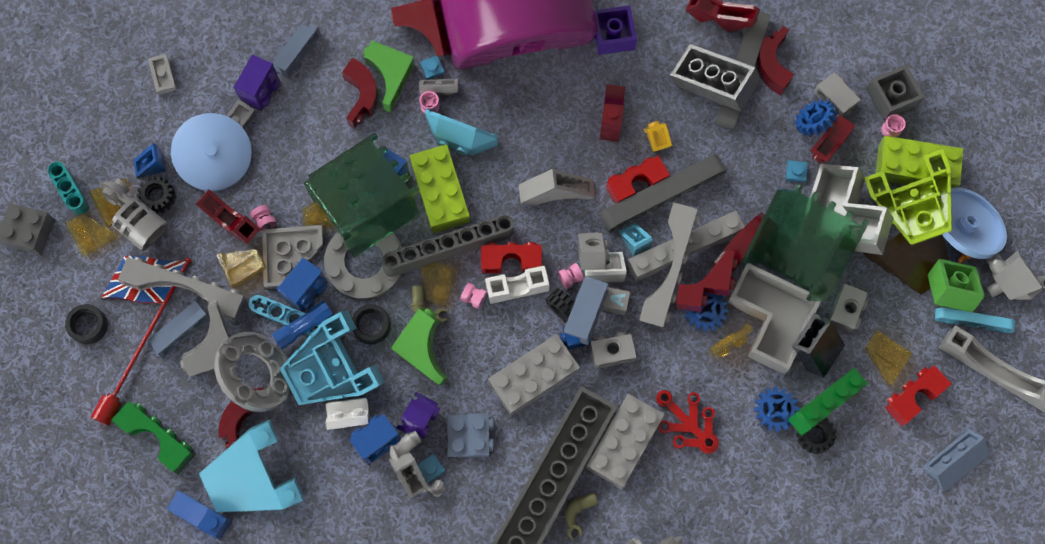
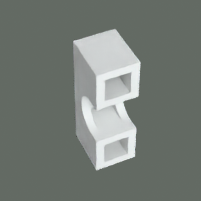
[485,266,549,304]

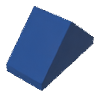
[133,144,166,178]

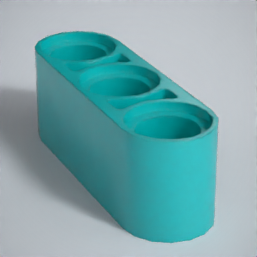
[47,161,89,215]

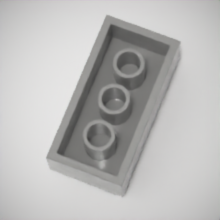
[488,334,580,417]
[586,394,664,490]

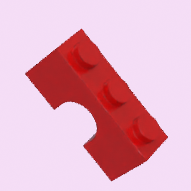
[606,156,670,204]
[481,242,542,274]
[885,365,952,426]

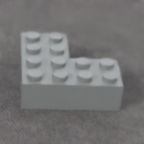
[799,164,893,255]
[727,263,822,375]

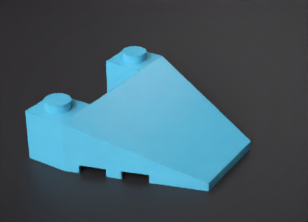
[280,310,385,405]
[199,420,304,512]

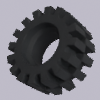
[137,176,176,214]
[545,288,575,323]
[796,417,837,454]

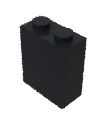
[792,313,845,378]

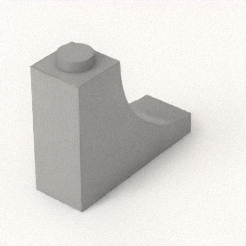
[519,169,595,206]
[180,300,231,377]

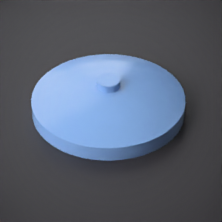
[171,113,252,192]
[942,187,1007,259]

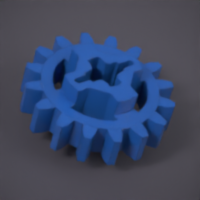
[794,99,838,137]
[684,293,729,333]
[753,386,800,432]

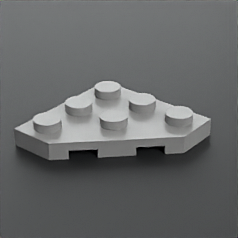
[262,225,324,289]

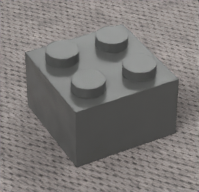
[866,65,925,121]
[0,203,55,256]

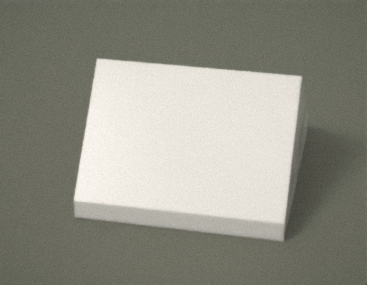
[584,252,626,282]

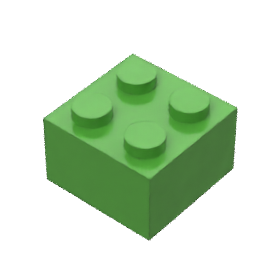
[928,259,985,312]

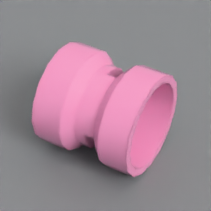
[419,91,440,114]
[881,114,906,138]
[250,205,277,232]
[558,263,584,290]
[460,283,487,309]

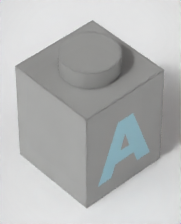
[601,287,630,316]

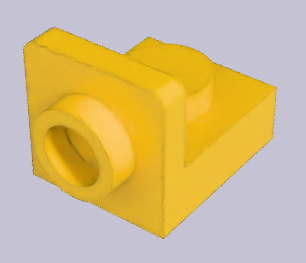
[643,121,672,152]

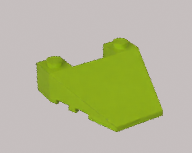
[864,149,952,245]

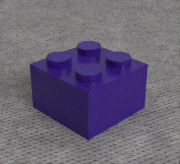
[595,5,637,55]
[234,55,280,111]

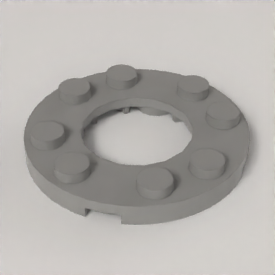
[324,222,402,299]
[214,332,290,412]

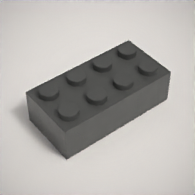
[670,44,761,111]

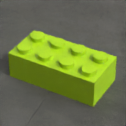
[876,136,963,188]
[409,144,470,234]

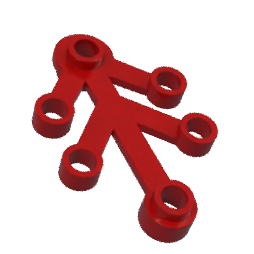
[655,390,719,454]

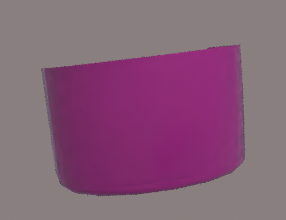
[440,0,598,70]

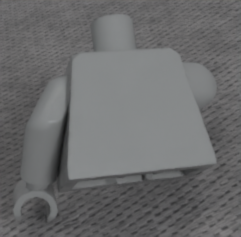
[986,251,1045,300]
[387,431,446,498]

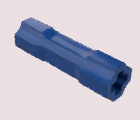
[272,300,334,349]

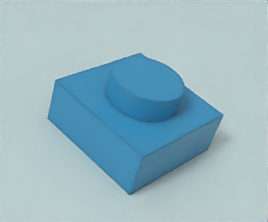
[420,55,445,80]
[786,160,808,183]
[417,454,446,483]

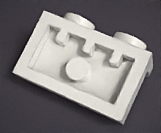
[326,397,370,430]

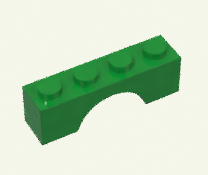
[788,368,868,436]
[112,401,195,474]

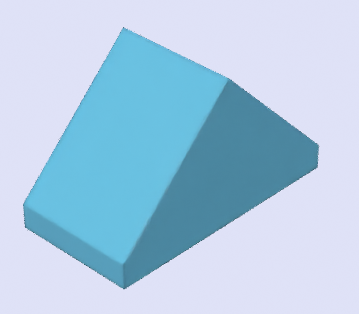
[618,223,653,257]

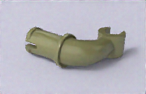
[410,285,447,324]
[564,493,598,540]

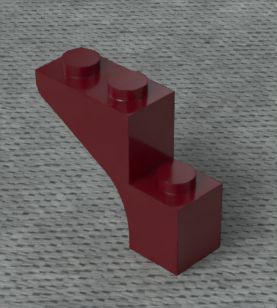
[685,0,760,33]
[811,115,855,164]
[676,251,738,312]

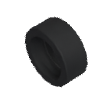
[65,304,108,345]
[352,304,391,344]

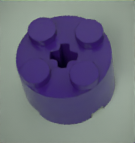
[396,391,440,439]

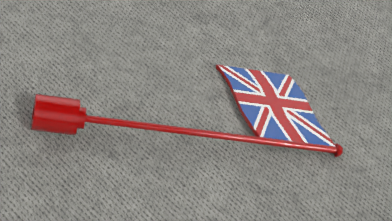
[90,256,192,426]

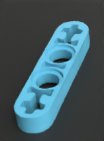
[249,295,320,336]
[935,308,1016,333]

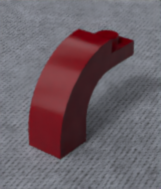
[757,26,794,96]
[342,58,378,128]
[195,189,260,244]
[714,212,777,272]
[219,387,264,449]

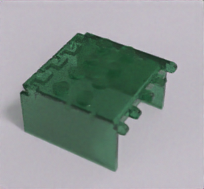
[303,133,420,258]
[742,183,870,301]

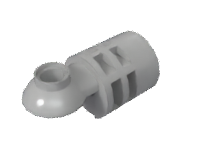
[100,178,168,252]

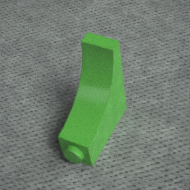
[363,41,415,112]
[391,308,449,385]

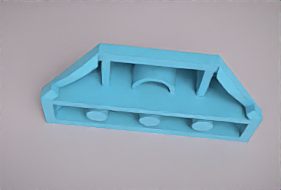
[425,109,499,156]

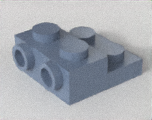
[447,413,493,458]

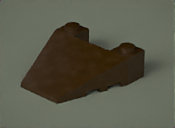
[863,233,949,295]

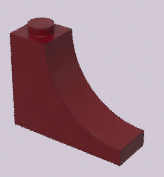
[391,0,451,57]
[599,84,625,142]

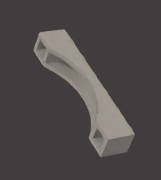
[639,202,700,327]
[627,211,745,283]
[118,257,245,322]
[938,326,1045,413]

